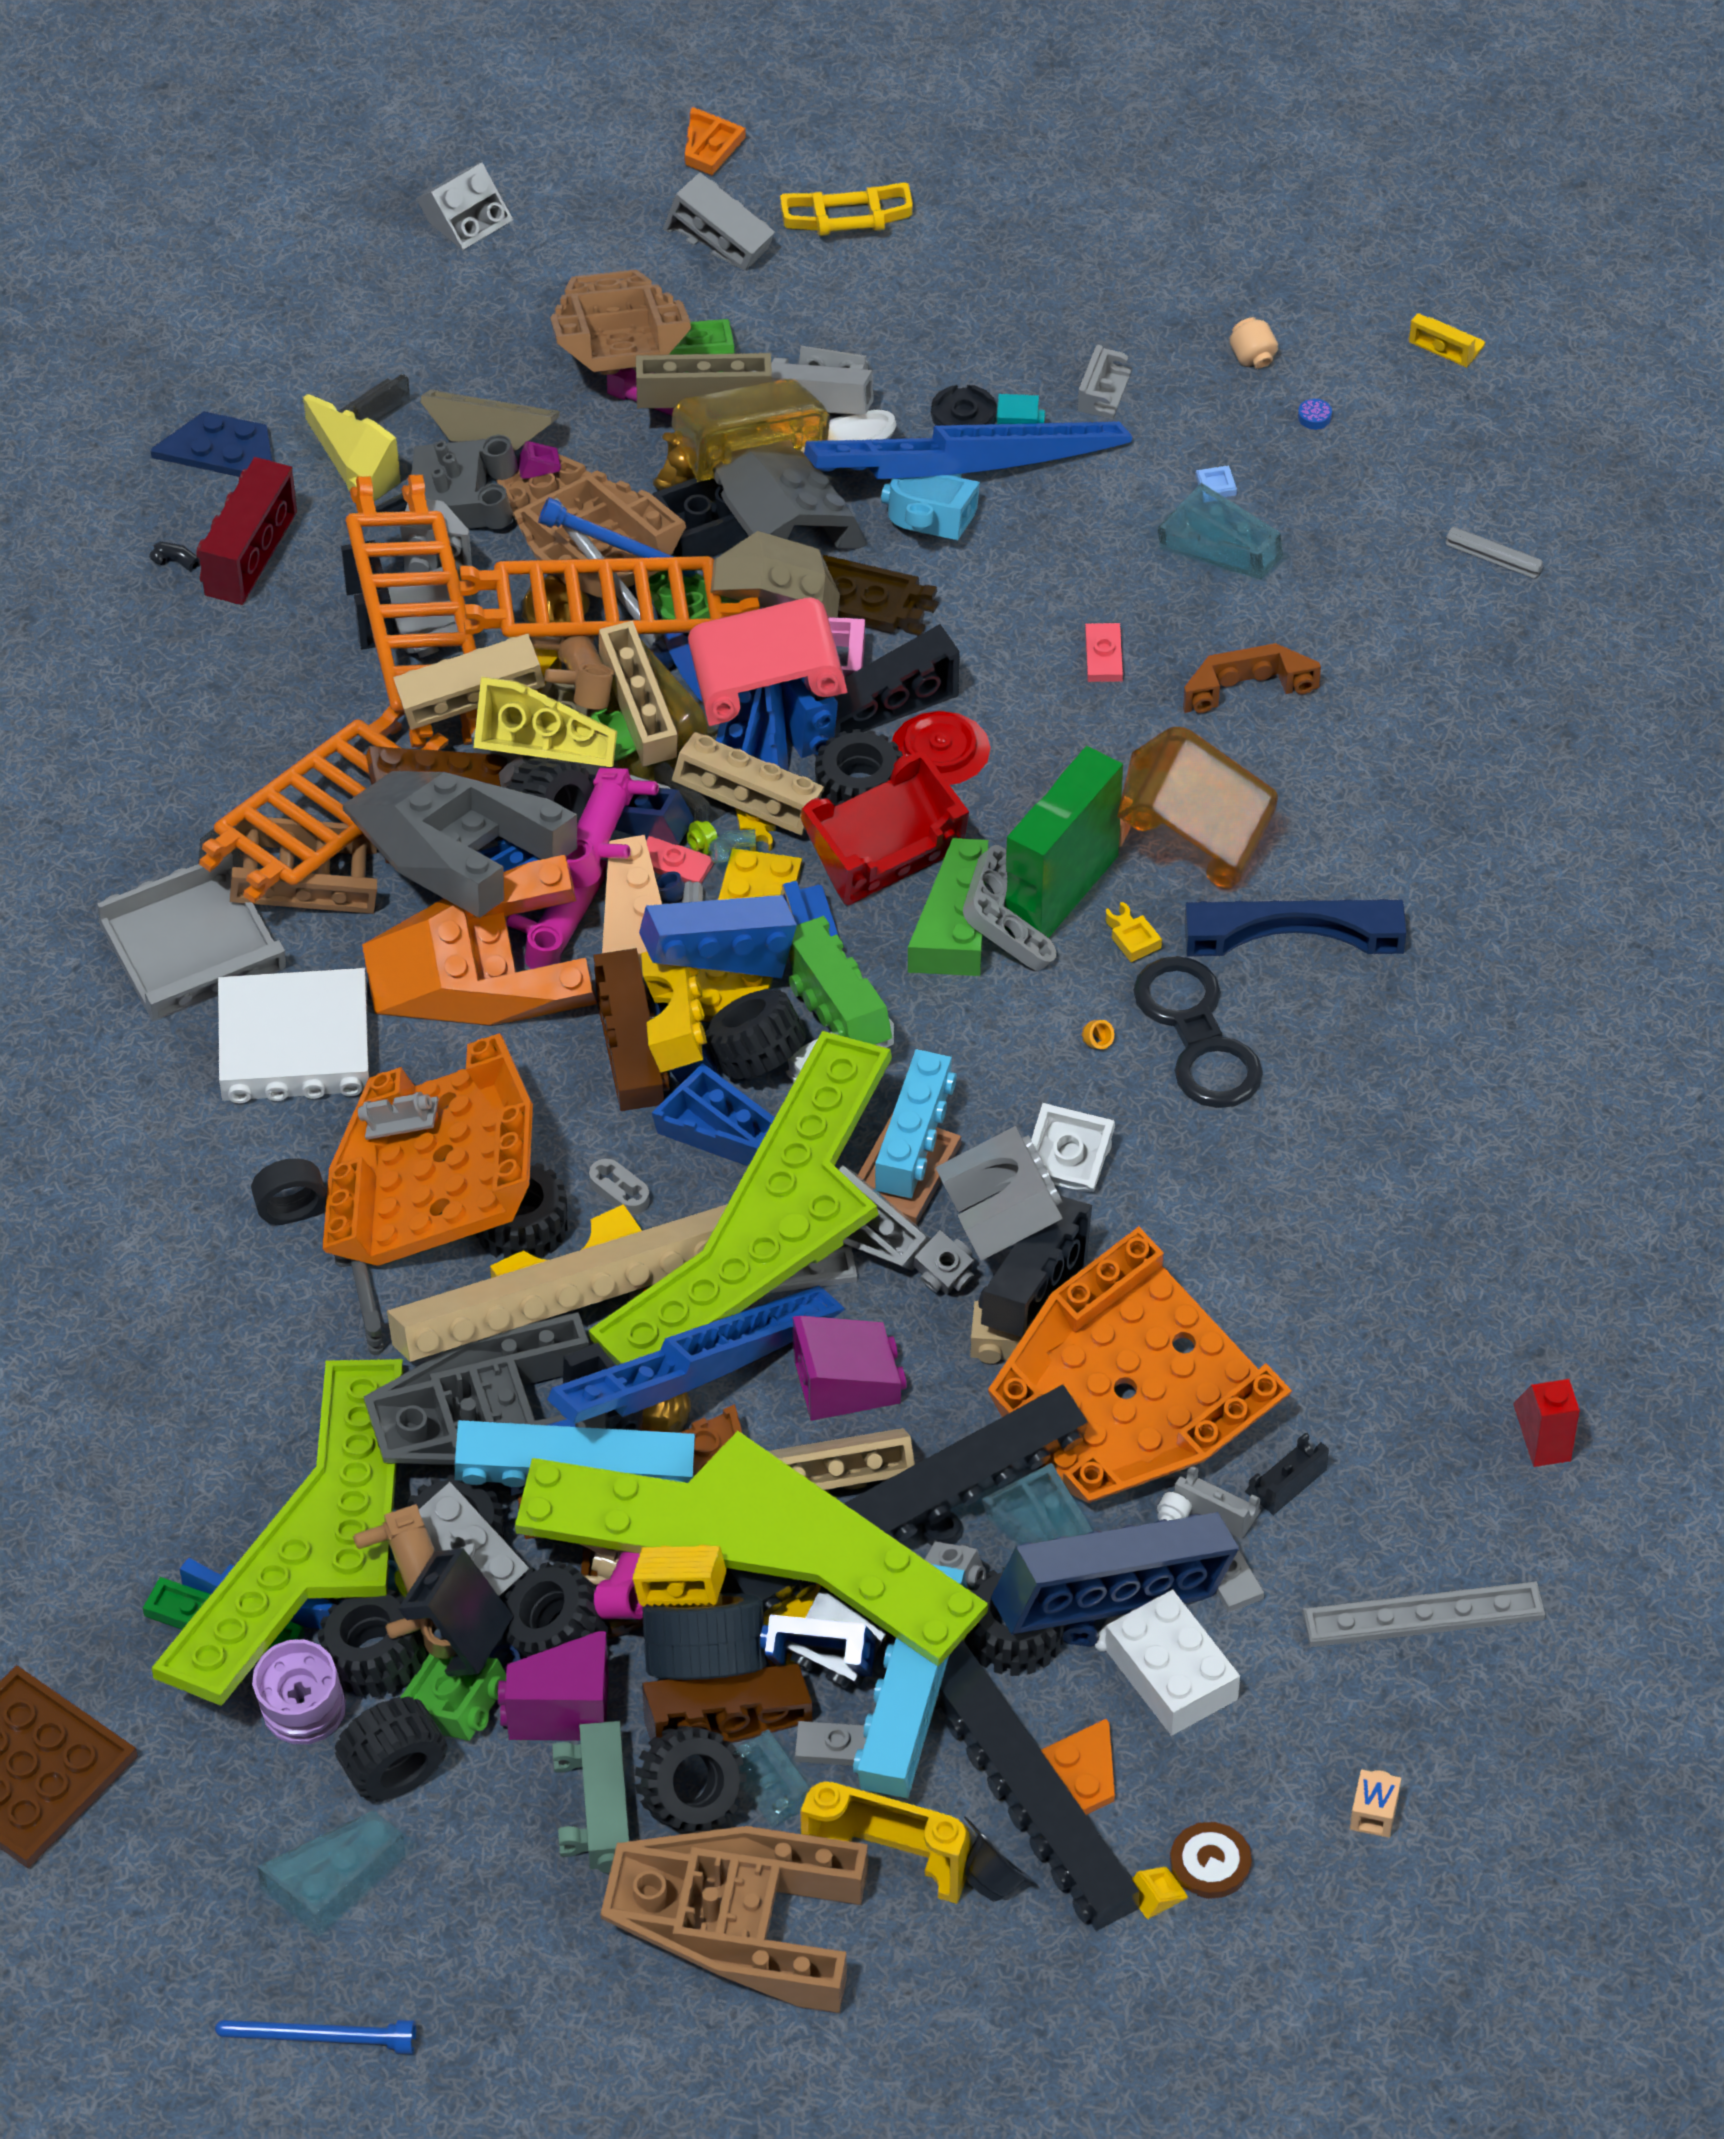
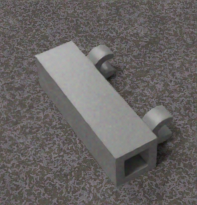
[757,358,874,415]

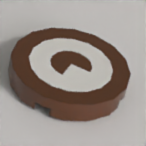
[1170,1822,1252,1899]

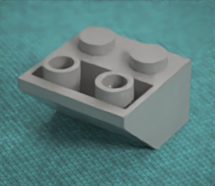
[416,162,513,250]
[400,499,472,580]

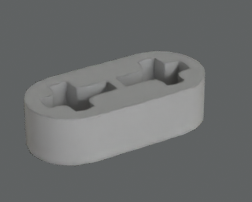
[589,1159,650,1215]

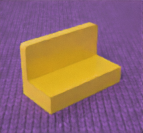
[1409,313,1485,368]

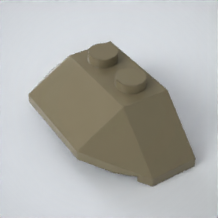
[421,389,560,451]
[710,531,840,618]

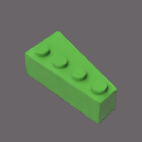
[908,838,988,976]
[789,916,892,1045]

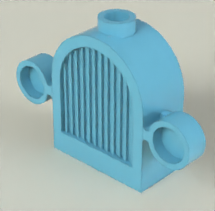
[881,474,980,540]

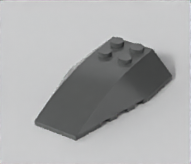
[690,412,867,549]

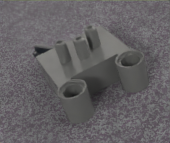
[375,434,518,529]

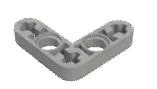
[963,845,1056,971]

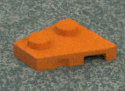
[685,107,746,176]
[1041,1719,1115,1815]

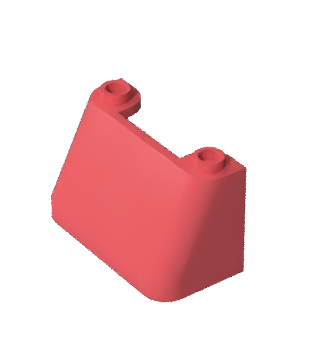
[688,598,847,726]

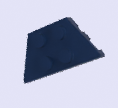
[151,411,272,477]

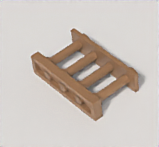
[229,817,377,914]

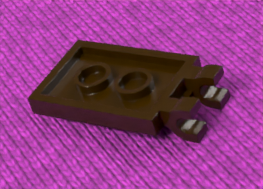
[823,555,939,636]

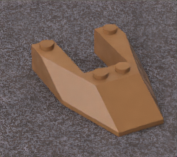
[601,1826,868,2013]

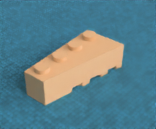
[602,835,662,977]

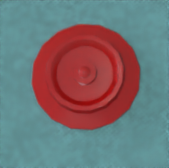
[892,711,991,785]

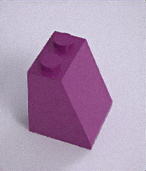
[793,1316,907,1421]
[498,1631,609,1741]

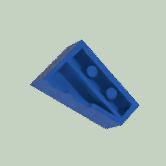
[716,683,789,771]
[652,1063,775,1166]

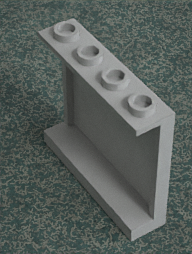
[97,852,286,1022]

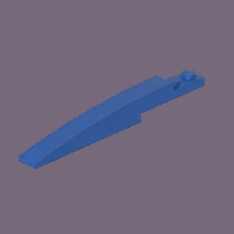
[804,422,1132,479]
[547,1285,845,1424]

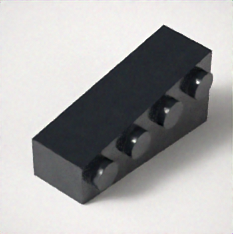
[815,624,960,738]
[978,1196,1092,1337]

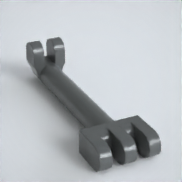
[334,1255,384,1355]

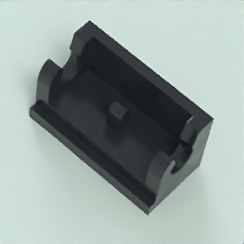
[1245,1433,1329,1515]

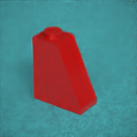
[1513,1379,1580,1467]

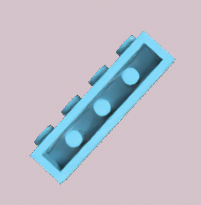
[875,1049,957,1199]

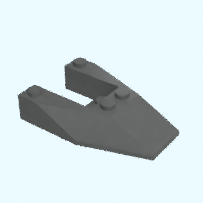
[343,771,577,918]
[364,1312,605,1466]

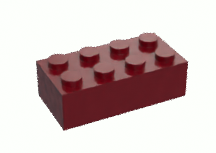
[196,457,297,605]

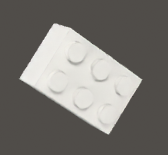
[1105,1590,1240,1736]

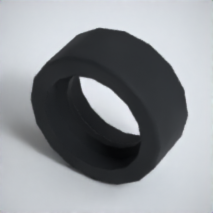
[251,1158,327,1225]

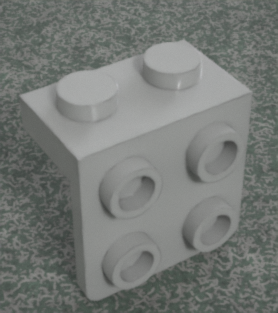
[388,567,471,657]

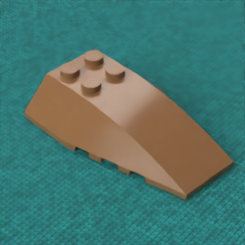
[550,270,691,375]
[497,454,686,599]

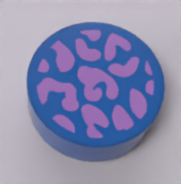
[1298,399,1332,430]

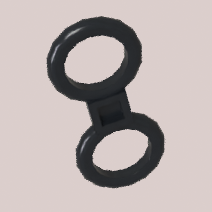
[1133,956,1263,1108]

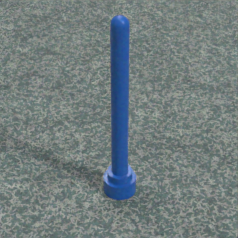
[538,497,696,577]
[215,2020,416,2055]

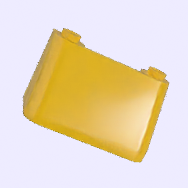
[800,1782,976,1904]

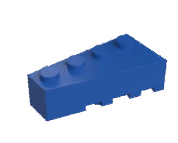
[639,895,797,978]

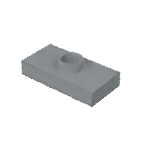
[1216,1550,1264,1613]
[795,1721,866,1766]

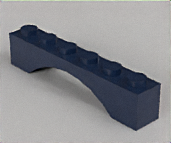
[1184,899,1406,957]

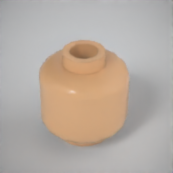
[1229,318,1278,369]

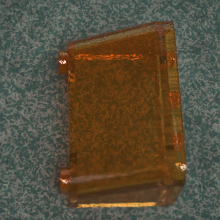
[1117,727,1278,889]

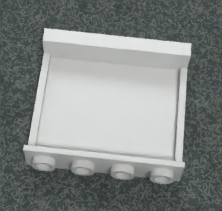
[218,968,369,1104]

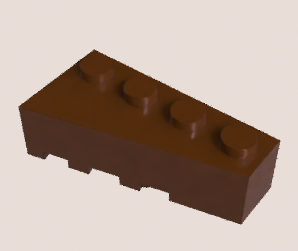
[593,948,670,1111]
[642,1664,813,1743]

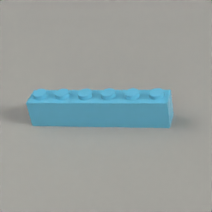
[455,1420,695,1487]
[853,1564,967,1798]

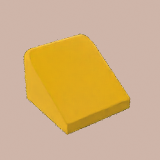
[1132,1867,1188,1920]

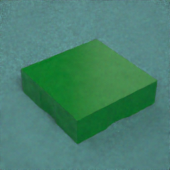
[1004,745,1123,938]

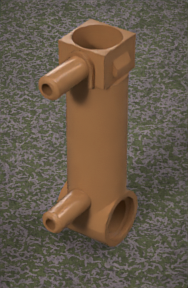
[531,635,614,709]
[353,1504,457,1659]

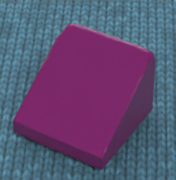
[518,441,561,479]

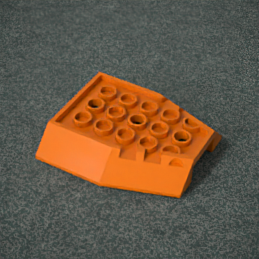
[322,1033,533,1266]
[988,1226,1292,1503]

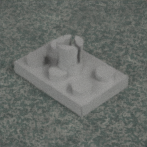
[419,1482,530,1598]

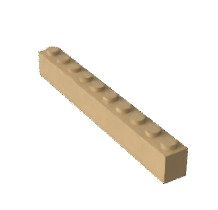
[387,1204,728,1362]

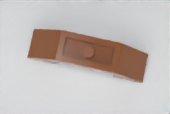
[1183,643,1321,713]

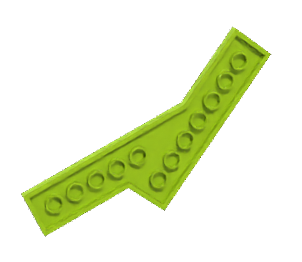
[152,1359,404,1706]
[515,1431,988,1667]

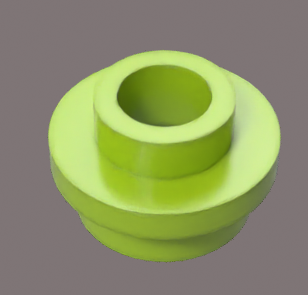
[687,821,718,855]

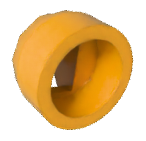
[1082,1020,1114,1049]

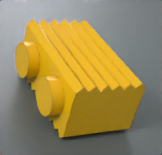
[633,1545,726,1607]

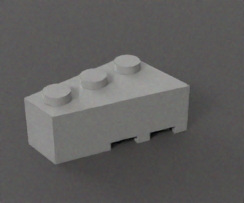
[662,172,775,271]
[839,1165,932,1271]

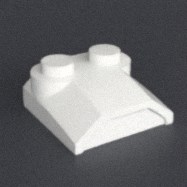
[1031,1103,1115,1192]

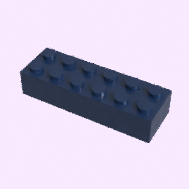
[991,1512,1239,1634]

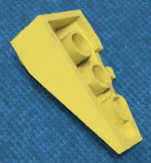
[303,394,401,501]
[474,677,617,767]

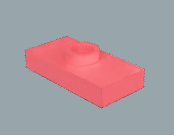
[1085,623,1123,682]
[646,836,714,883]

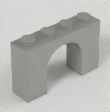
[936,1126,1063,1261]

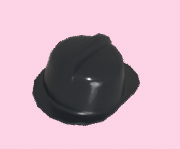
[964,1816,1035,1902]

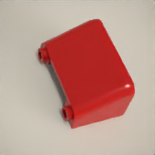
[800,749,969,905]

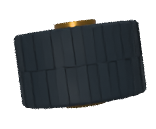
[642,1593,766,1680]

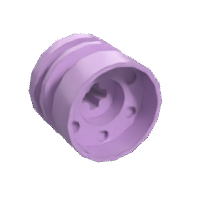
[252,1640,346,1744]

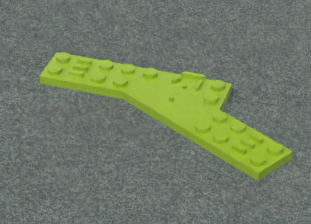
[588,1031,892,1365]

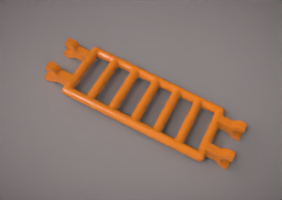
[346,475,478,748]
[459,556,760,638]
[199,706,449,903]

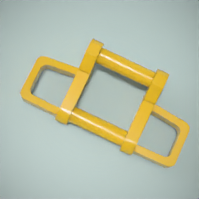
[780,182,912,236]

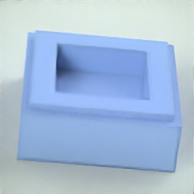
[1196,466,1237,500]

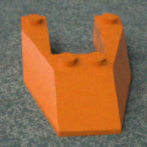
[362,855,597,1026]

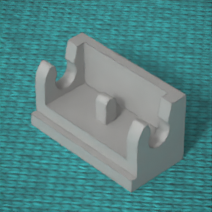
[1078,345,1131,419]
[1174,1466,1261,1539]

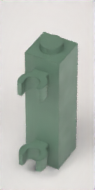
[552,1721,629,1873]

